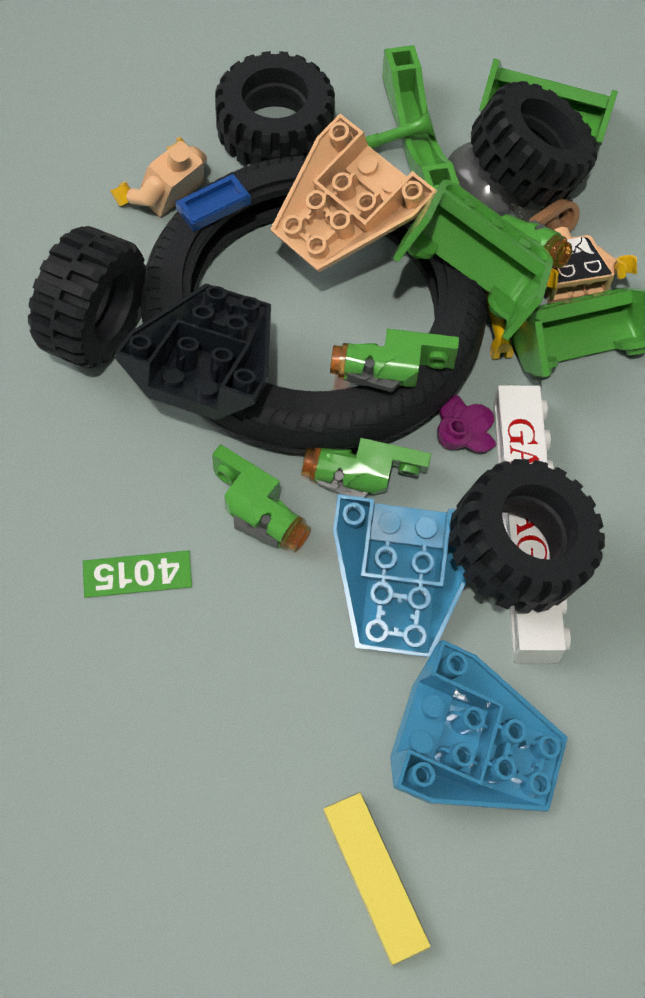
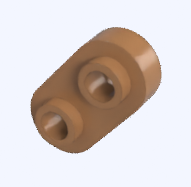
[529,199,580,232]

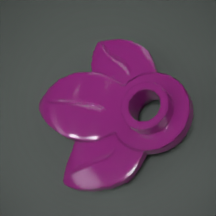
[437,395,497,453]

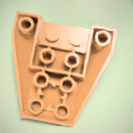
[270,114,436,272]

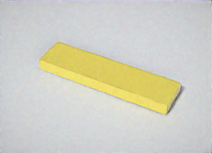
[323,793,431,966]

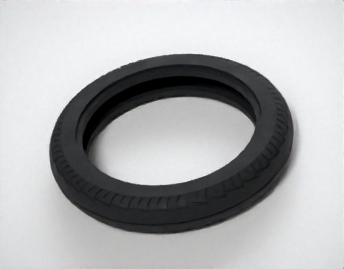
[141,156,487,454]

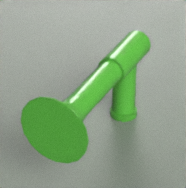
[366,107,436,149]

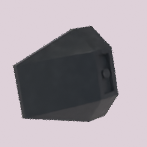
[115,283,271,420]

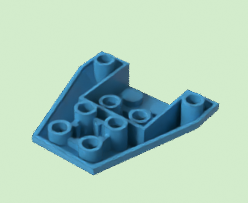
[333,494,467,657]
[390,640,568,812]

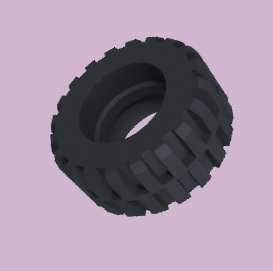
[215,51,335,166]
[471,81,597,205]
[28,226,146,368]
[449,459,605,613]

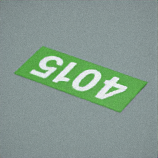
[82,550,192,598]

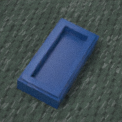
[175,174,251,232]

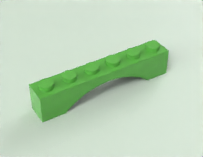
[382,45,460,189]

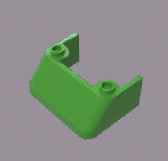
[479,58,618,146]
[393,180,553,341]
[505,288,645,377]

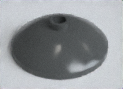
[448,142,530,216]

